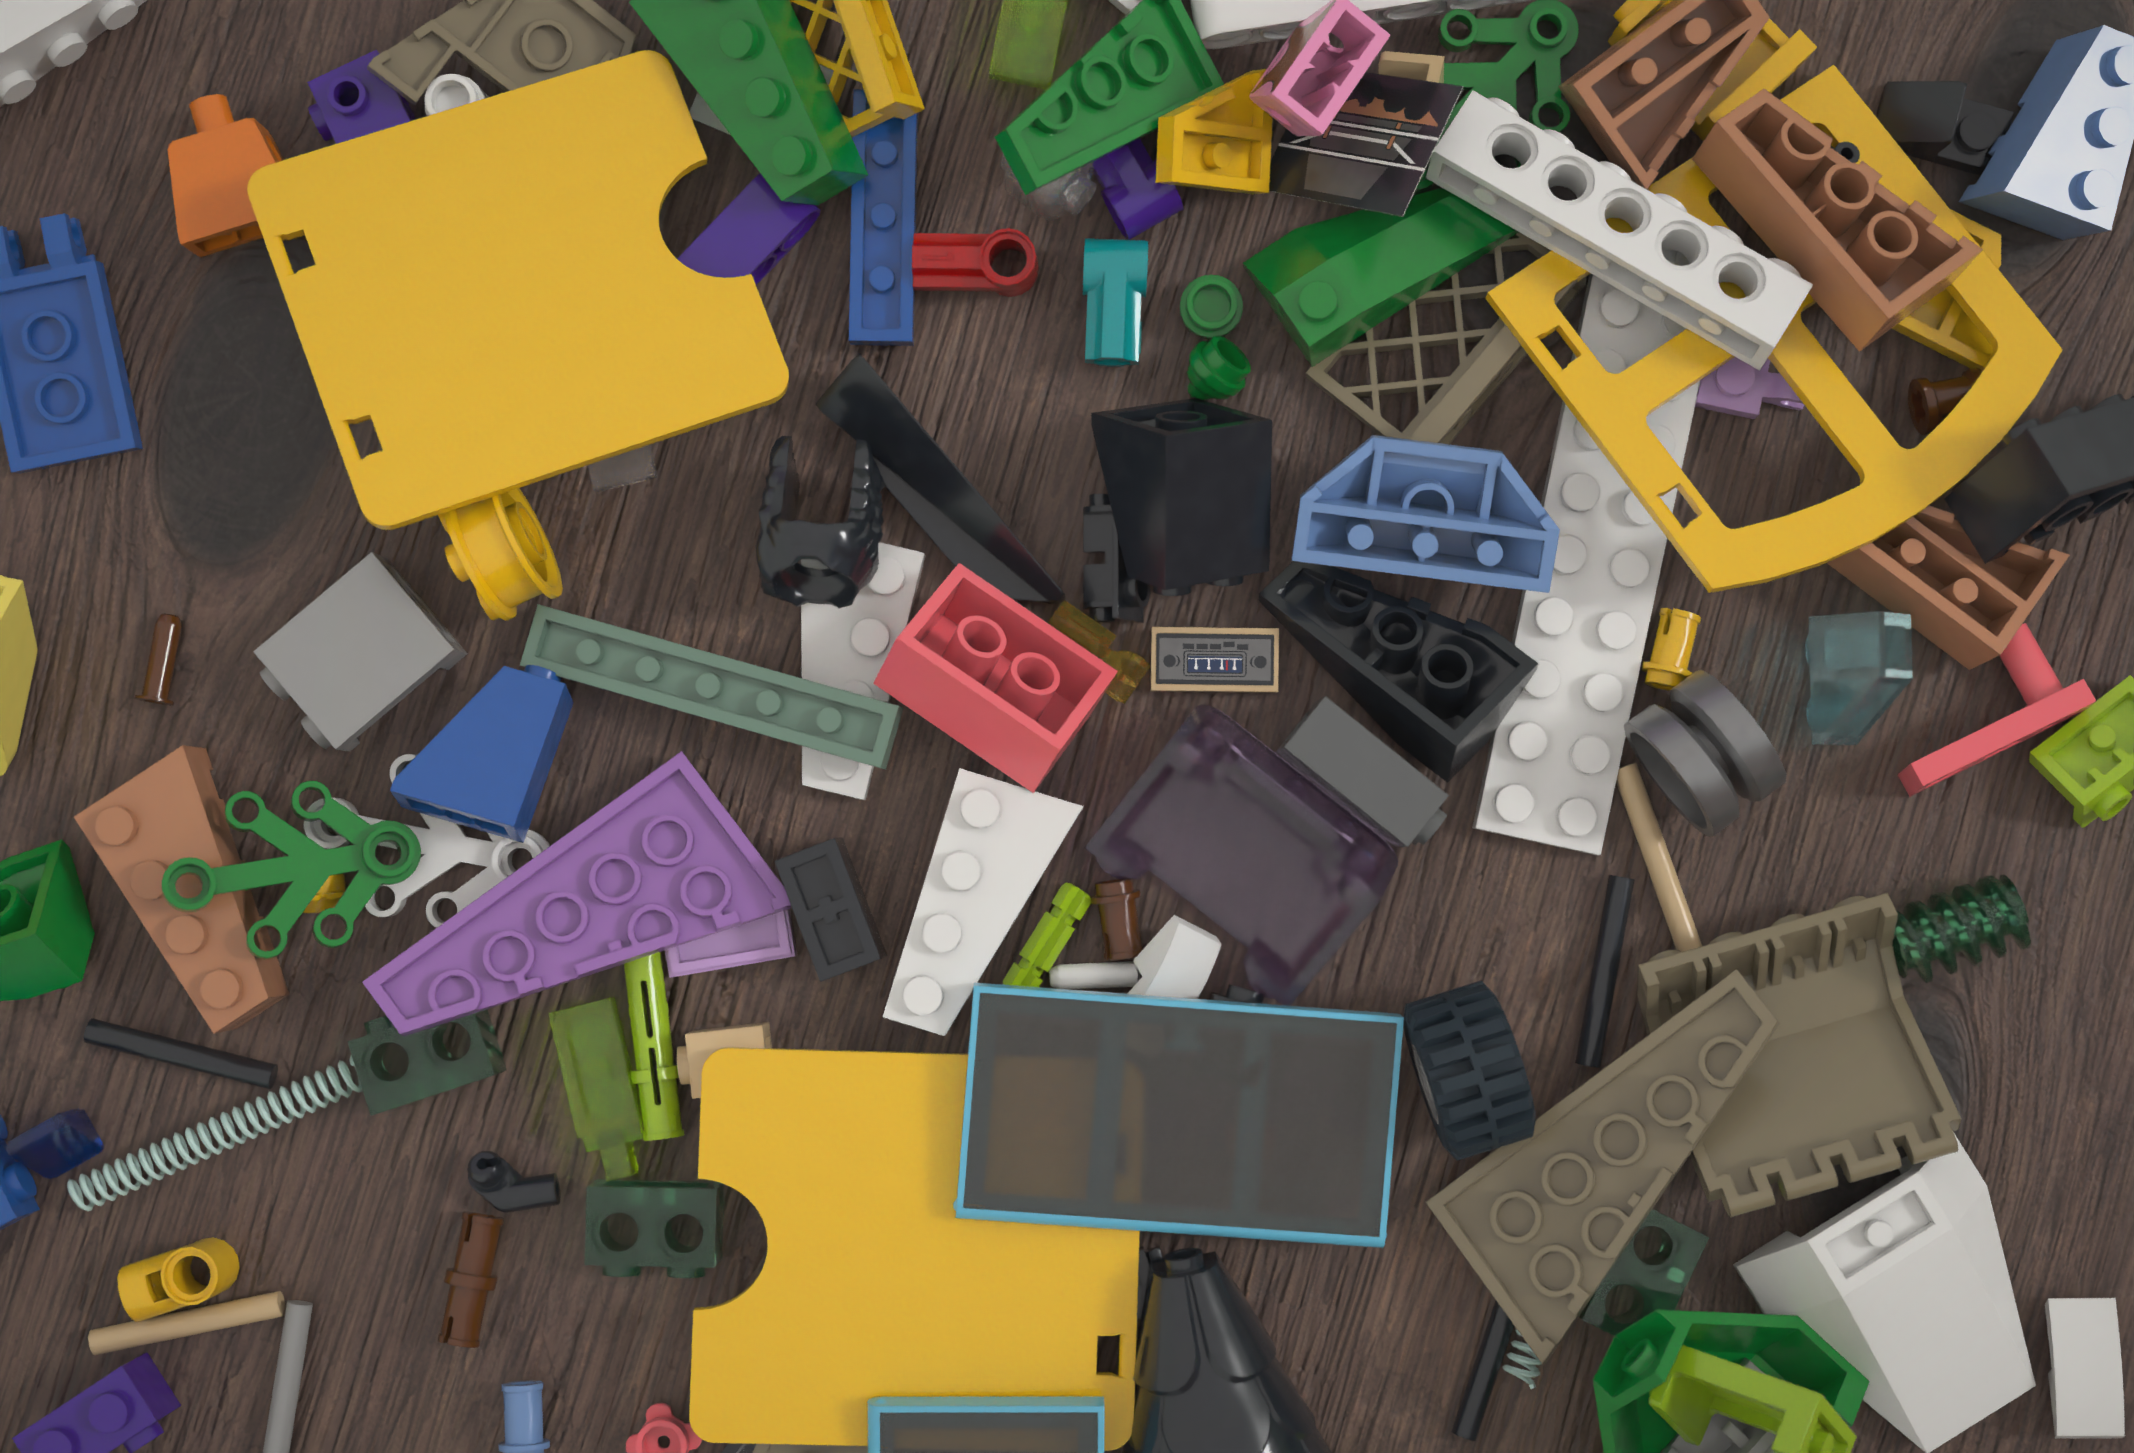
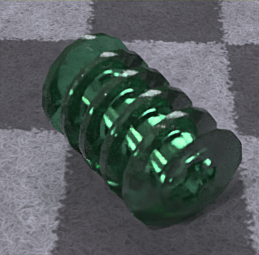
[1892,874,2031,983]

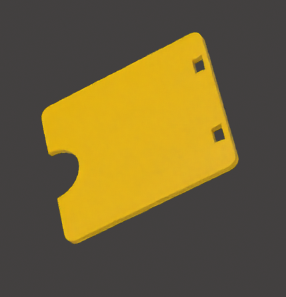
[247,50,789,530]
[689,1047,1144,1451]

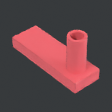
[1897,623,2096,797]

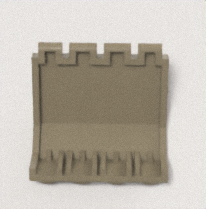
[1637,893,1961,1218]

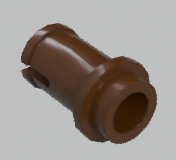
[1091,878,1144,960]

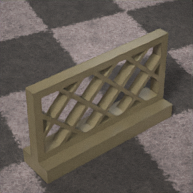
[1306,232,1587,444]

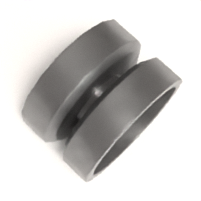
[1624,669,1786,836]

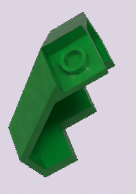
[1593,1309,1869,1453]

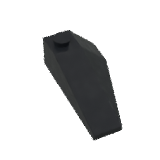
[1258,561,1539,783]

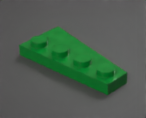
[995,0,1224,196]

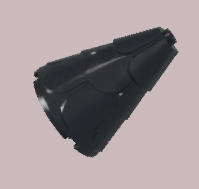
[1122,1248,1332,1453]

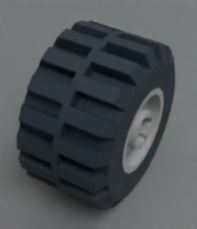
[1403,981,1536,1161]

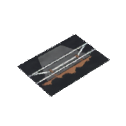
[1269,72,1463,217]

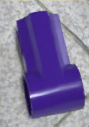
[1089,138,1184,240]

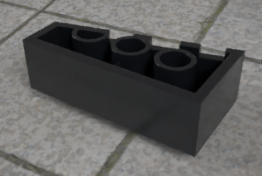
[1944,394,2134,564]

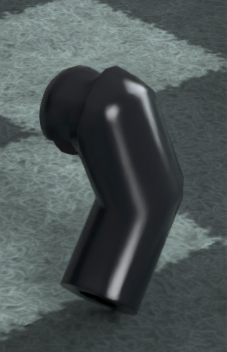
[467,1151,561,1213]

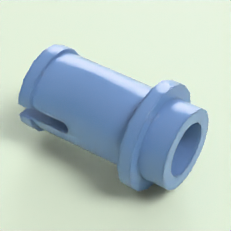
[498,1380,550,1453]

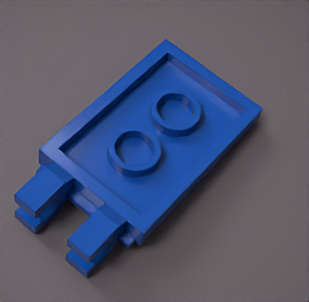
[0,213,143,474]

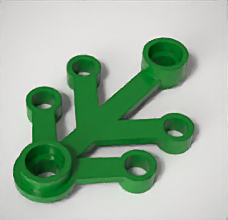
[1413,0,1579,195]
[161,781,421,960]

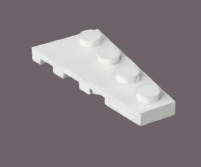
[801,542,926,800]

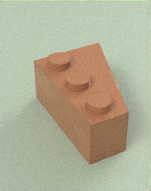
[1558,0,1770,189]
[1827,505,2070,670]

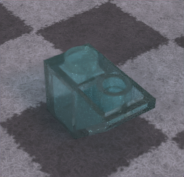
[1805,611,1913,746]

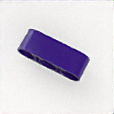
[677,173,820,285]

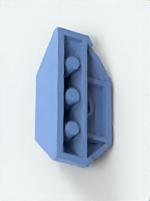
[1291,435,1560,593]

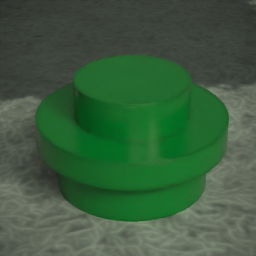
[1180,275,1243,339]

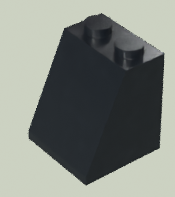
[1091,398,1272,596]

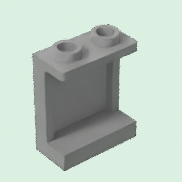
[253,552,467,752]

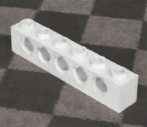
[1426,91,1813,371]

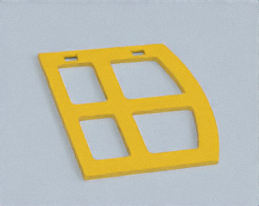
[1485,65,2063,593]

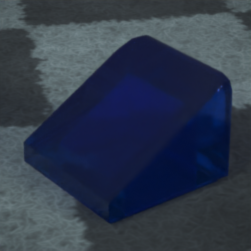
[5,1108,104,1179]

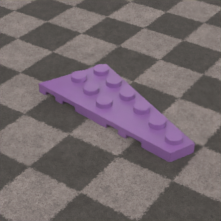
[362,751,792,1036]

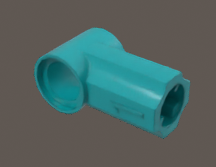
[1083,238,1148,367]

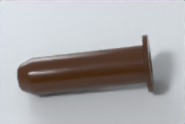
[134,613,182,706]

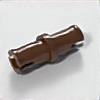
[437,1212,504,1348]

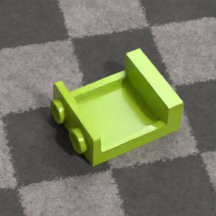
[1649,1345,1857,1453]

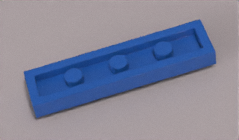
[849,89,918,346]

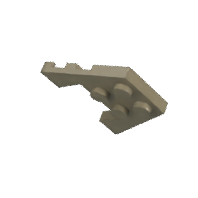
[367,0,636,106]

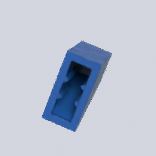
[390,665,574,843]

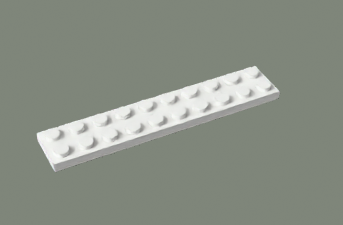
[1472,250,1700,855]

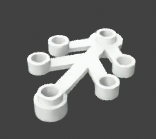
[304,754,550,928]

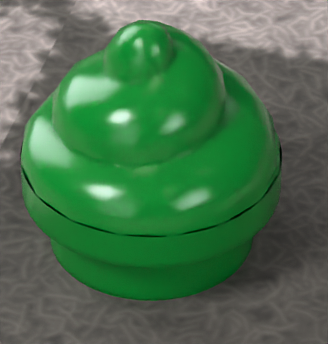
[1187,335,1251,400]

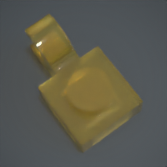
[1048,600,1151,704]

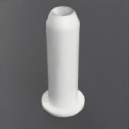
[1049,957,1140,989]

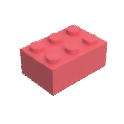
[873,563,1118,793]

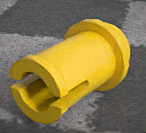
[1642,608,1701,691]

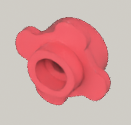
[626,1403,702,1453]

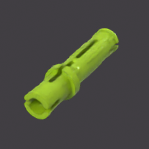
[624,952,684,1141]

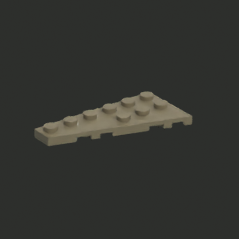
[1426,969,1780,1364]

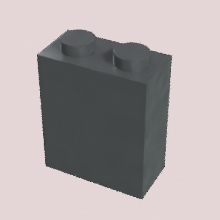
[1275,696,1449,847]

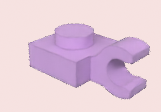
[1695,357,1804,419]

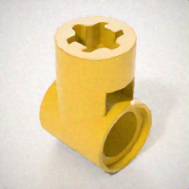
[117,1237,240,1322]

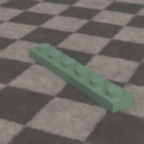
[520,604,904,770]

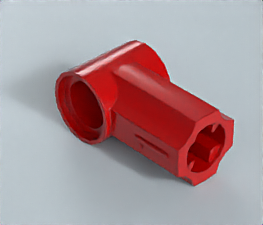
[912,228,1039,297]

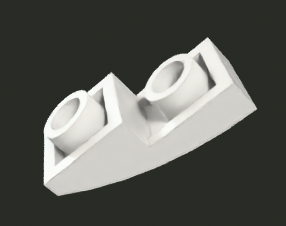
[1125,915,1222,1059]
[2045,1298,2125,1439]

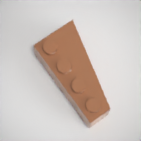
[1692,89,1983,352]
[74,745,289,1034]

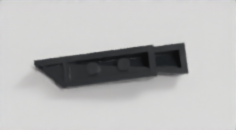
[815,353,1065,605]

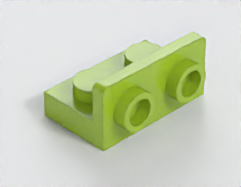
[2029,675,2134,828]

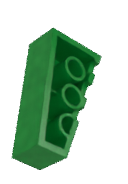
[629,0,868,205]

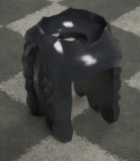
[755,436,885,609]

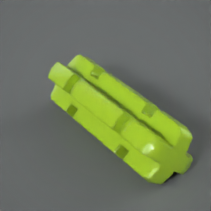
[1003,882,1091,987]

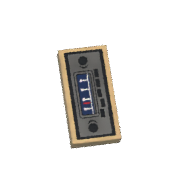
[1150,627,1279,693]

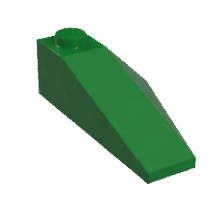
[1243,188,1519,367]
[0,839,95,1001]

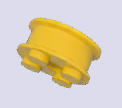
[438,488,563,621]

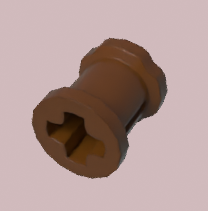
[1908,368,1982,435]

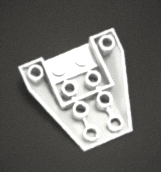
[1733,1133,2036,1453]

